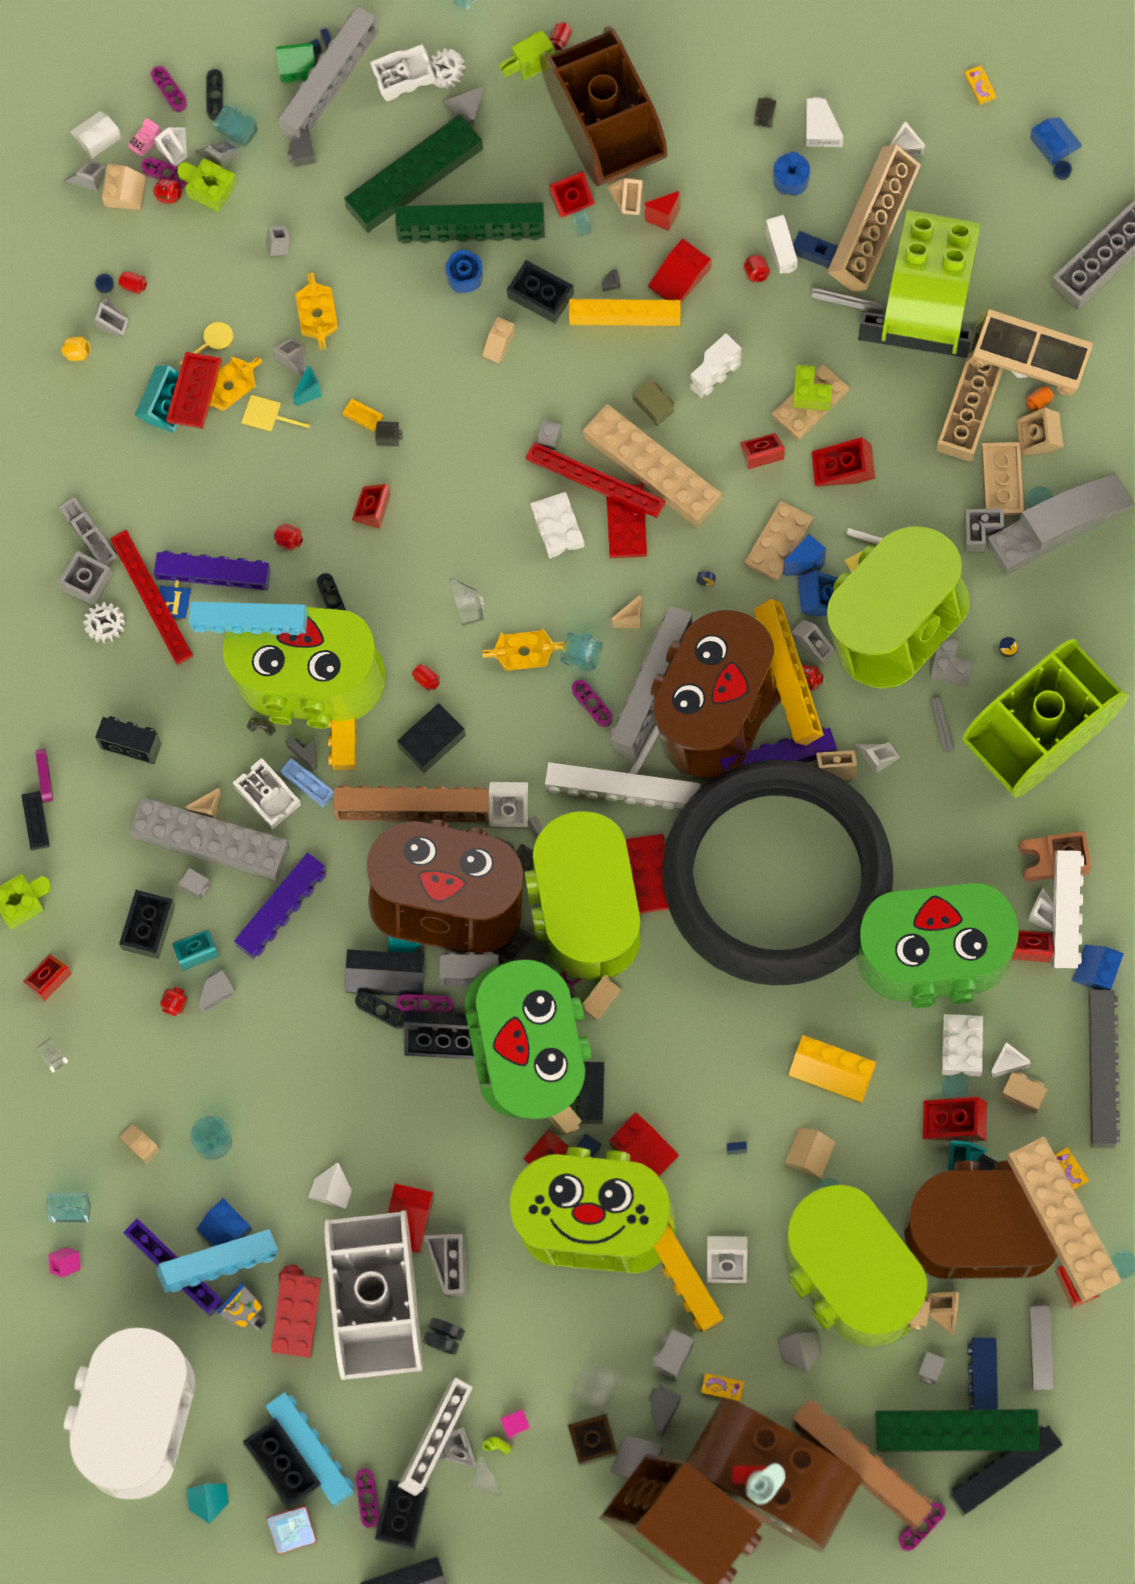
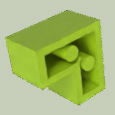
[793,365,832,411]

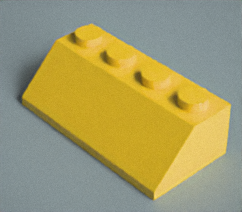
[788,1035,877,1103]

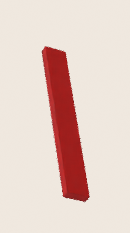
[525,442,666,518]
[110,530,193,665]

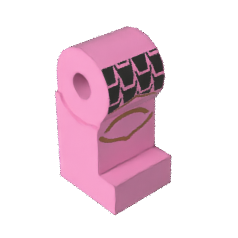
[129,118,161,156]

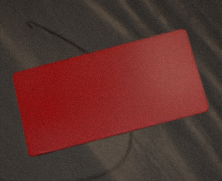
[733,1466,768,1484]

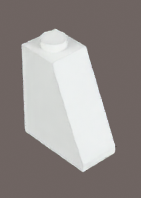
[806,97,843,147]
[765,215,797,274]

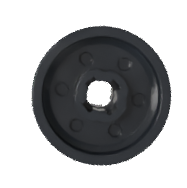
[422,1318,465,1355]

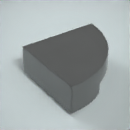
[602,269,621,291]

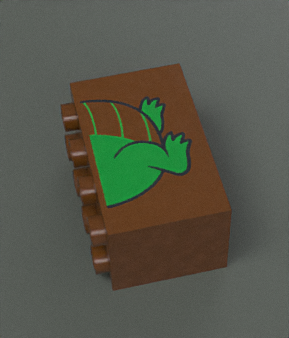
[599,1453,763,1584]

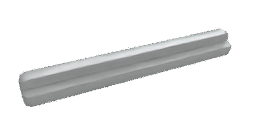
[811,287,884,314]

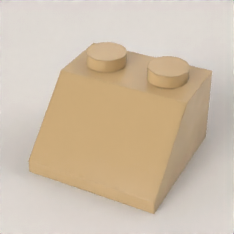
[102,164,146,210]
[1016,408,1064,455]

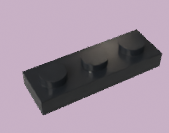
[21,791,50,851]

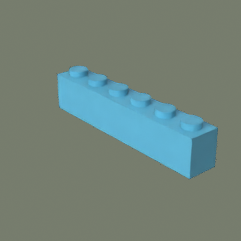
[189,602,308,635]
[156,1229,278,1293]
[265,1392,355,1507]

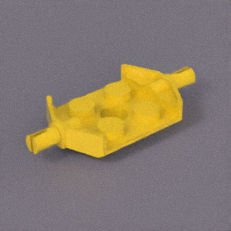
[295,273,338,350]
[210,356,263,411]
[482,628,566,671]

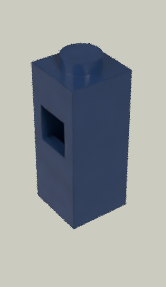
[793,231,838,269]

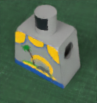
[217,1283,267,1331]

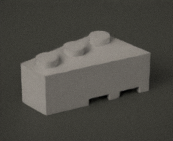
[423,1234,468,1298]

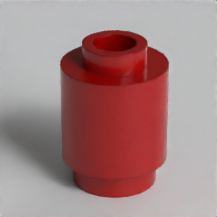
[549,22,572,51]
[118,271,147,294]
[412,664,440,691]

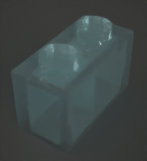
[214,105,258,147]
[46,1193,91,1222]

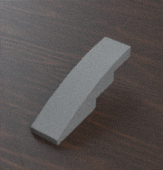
[59,497,117,565]
[1029,1305,1054,1390]

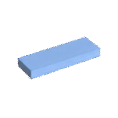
[279,757,334,808]

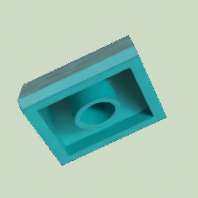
[172,929,219,971]

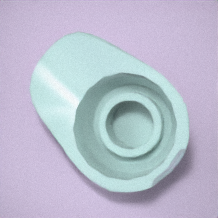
[746,1463,785,1504]

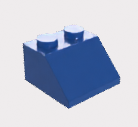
[1030,118,1082,165]
[783,534,826,576]
[798,571,839,616]
[1072,945,1124,990]
[197,1198,252,1247]

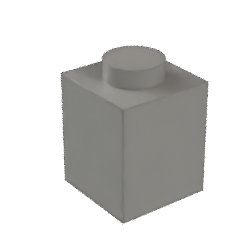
[266,226,290,256]
[537,420,561,450]
[179,868,211,900]
[917,1352,945,1385]

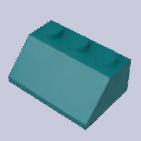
[135,365,179,432]

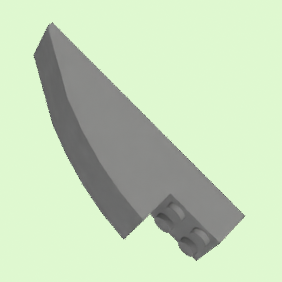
[986,474,1135,576]

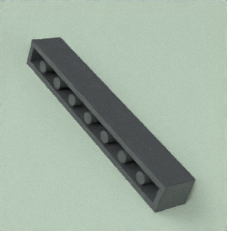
[1089,990,1120,1148]

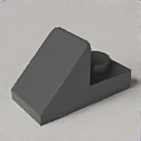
[285,736,316,771]

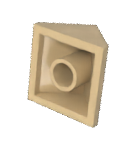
[784,1127,836,1179]

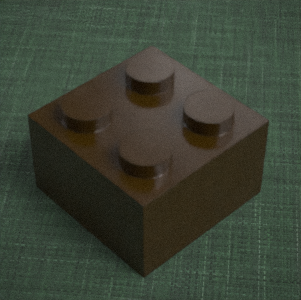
[568,1414,618,1467]

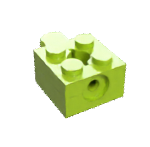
[499,30,554,81]
[178,158,237,212]
[0,873,52,930]

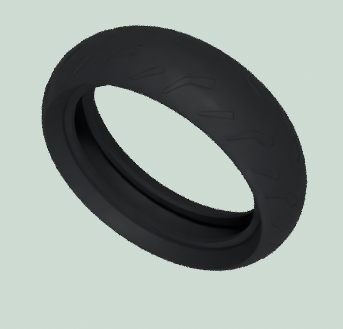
[662,760,893,985]

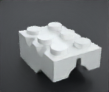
[370,44,437,102]
[690,333,742,398]
[530,492,585,559]
[233,758,301,830]
[942,1014,983,1077]

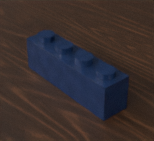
[967,1338,998,1410]

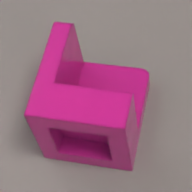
[48,1247,81,1278]
[500,1409,530,1440]

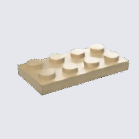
[771,364,850,441]
[982,442,1024,516]
[744,500,814,582]

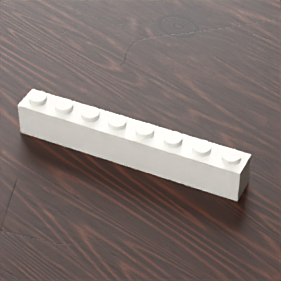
[545,762,700,809]

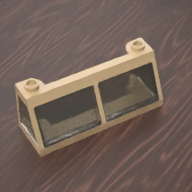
[967,309,1093,396]

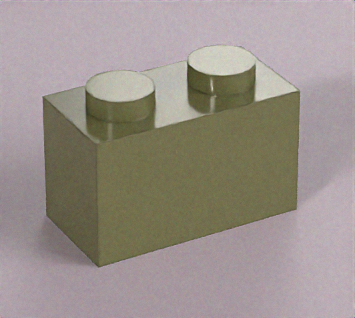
[633,379,674,426]

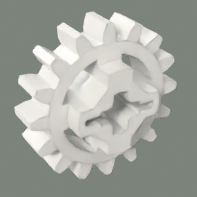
[430,49,466,89]
[83,602,125,644]

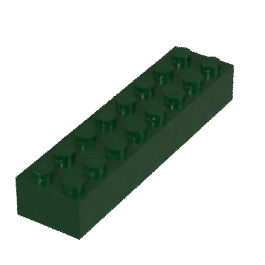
[344,114,483,233]
[396,202,545,244]
[876,1409,1040,1452]

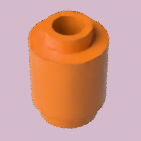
[1026,385,1054,412]

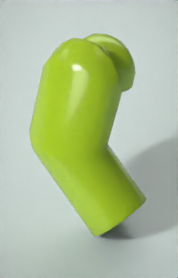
[482,1436,513,1455]

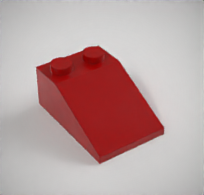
[648,238,711,303]
[811,437,875,487]
[922,1096,987,1142]
[609,1112,679,1177]
[388,1183,434,1253]

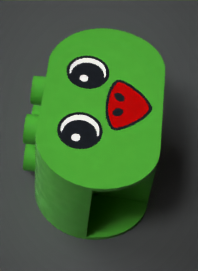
[857,883,1018,1008]
[464,960,591,1119]

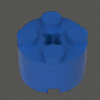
[773,152,810,196]
[445,250,483,293]

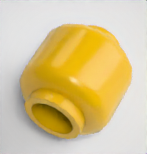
[61,336,91,361]

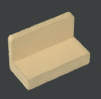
[582,974,621,1021]

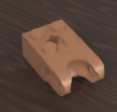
[1018,831,1091,882]

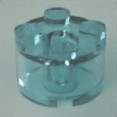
[560,633,603,671]
[191,1116,232,1160]

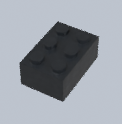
[507,260,574,323]
[397,703,466,774]
[95,716,161,764]
[119,890,175,959]
[375,1479,429,1550]

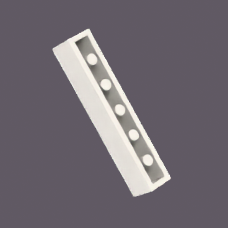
[1052,850,1084,968]
[398,1378,473,1496]

